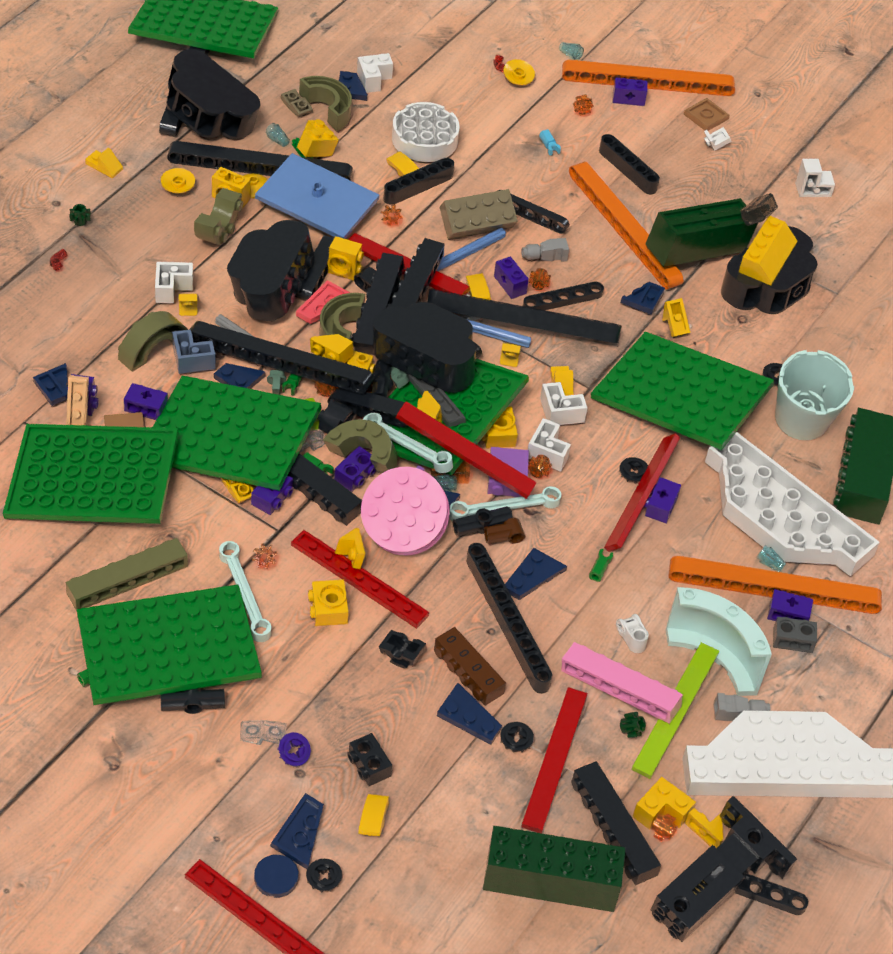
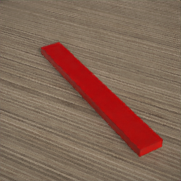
[347,233,470,295]
[395,401,537,499]
[604,433,680,552]
[291,530,429,629]
[521,687,588,833]
[185,859,325,954]

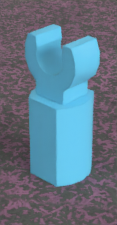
[539,129,561,156]

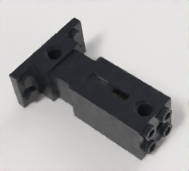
[651,796,797,942]

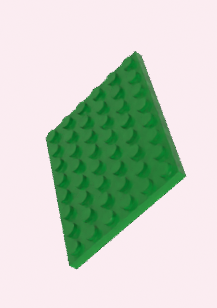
[128,0,278,59]
[591,331,774,450]
[375,359,529,475]
[153,375,322,491]
[2,424,179,524]
[77,584,262,706]

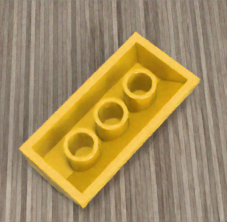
[739,215,797,285]

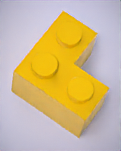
[297,119,339,157]
[633,777,696,830]

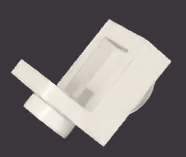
[704,127,732,151]

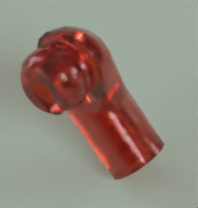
[493,54,505,73]
[50,249,68,271]

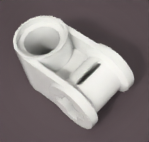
[616,614,649,653]

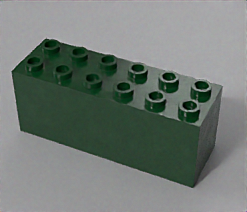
[645,198,759,267]
[833,407,893,525]
[483,825,626,912]

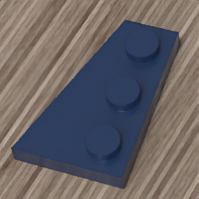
[505,548,567,600]
[437,683,502,745]
[270,793,324,869]

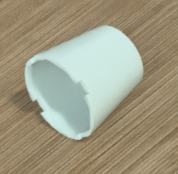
[775,350,854,440]

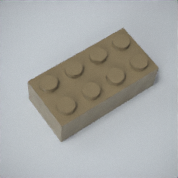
[439,189,518,240]

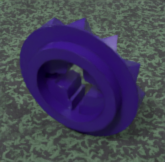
[277,732,311,767]

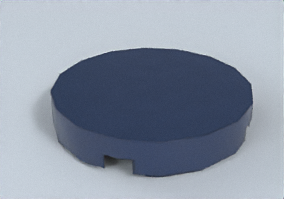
[254,854,298,898]

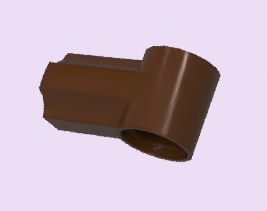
[484,518,525,544]

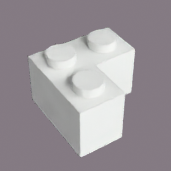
[357,53,393,93]
[795,159,835,197]
[155,262,193,303]
[540,382,587,425]
[528,418,571,472]

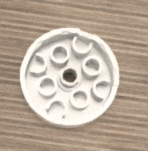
[392,102,460,162]

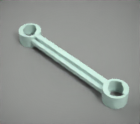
[363,413,453,473]
[449,486,561,521]
[219,541,271,642]

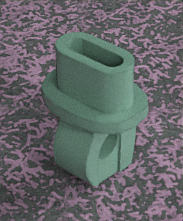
[391,366,409,389]
[267,370,286,395]

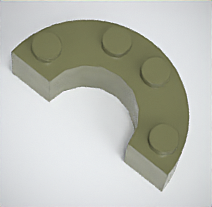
[299,76,352,131]
[194,188,243,245]
[319,293,366,340]
[118,311,188,372]
[323,419,398,473]

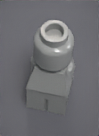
[521,238,569,262]
[713,693,770,721]

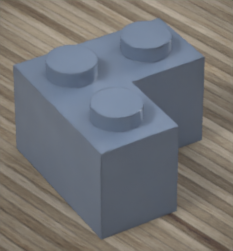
[172,329,215,374]

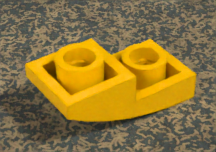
[386,151,419,176]
[465,273,491,300]
[220,478,254,503]
[358,794,389,836]

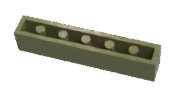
[66,538,188,611]

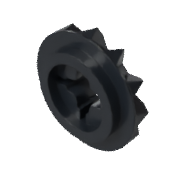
[762,363,782,386]
[619,457,648,483]
[500,722,534,753]
[306,858,342,893]

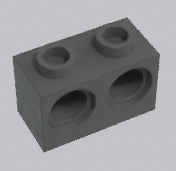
[773,617,817,653]

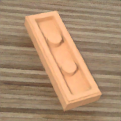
[66,375,89,425]

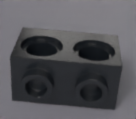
[347,733,393,786]

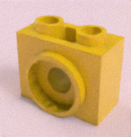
[212,167,251,210]
[327,236,364,281]
[481,406,518,448]
[308,579,348,626]

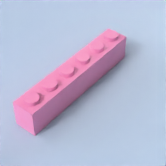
[561,642,683,724]

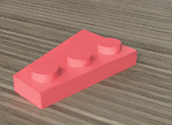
[296,280,350,324]

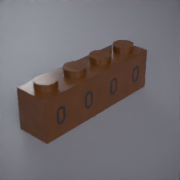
[434,627,506,706]

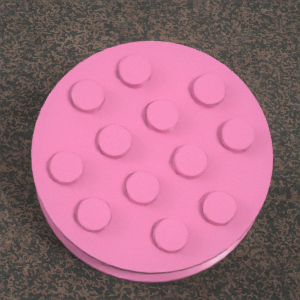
[361,467,450,556]

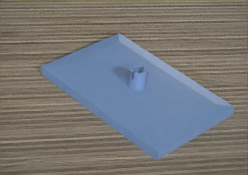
[255,153,380,239]

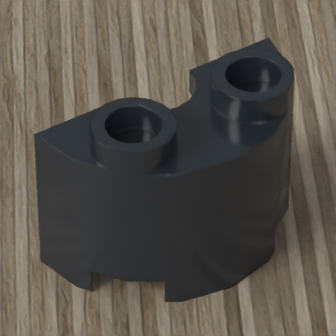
[317,398,358,434]
[379,630,426,668]

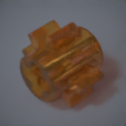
[573,94,594,115]
[380,204,403,226]
[529,268,551,290]
[315,381,337,397]
[528,455,552,478]
[252,543,277,569]
[651,814,678,842]

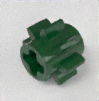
[69,204,91,226]
[620,712,646,738]

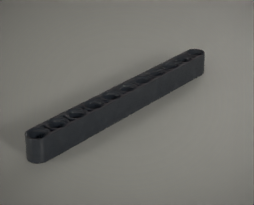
[167,141,353,181]
[427,289,622,343]
[189,321,374,394]

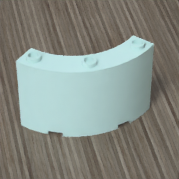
[665,587,772,696]

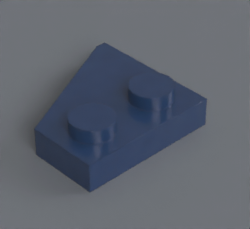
[338,71,368,101]
[620,282,665,315]
[33,363,68,406]
[214,363,265,389]

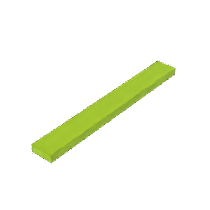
[632,642,719,779]

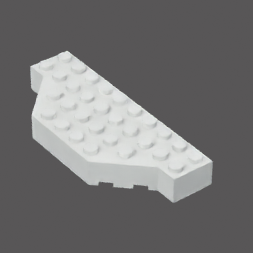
[705,432,880,576]
[682,710,893,798]

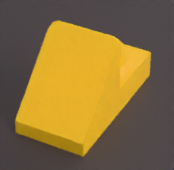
[85,147,123,178]
[179,294,197,316]
[662,298,690,337]
[500,342,521,367]
[550,366,573,396]
[335,528,365,569]
[685,808,723,848]

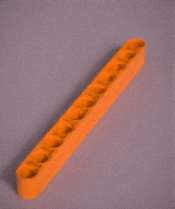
[562,60,735,96]
[569,161,684,290]
[669,556,882,614]

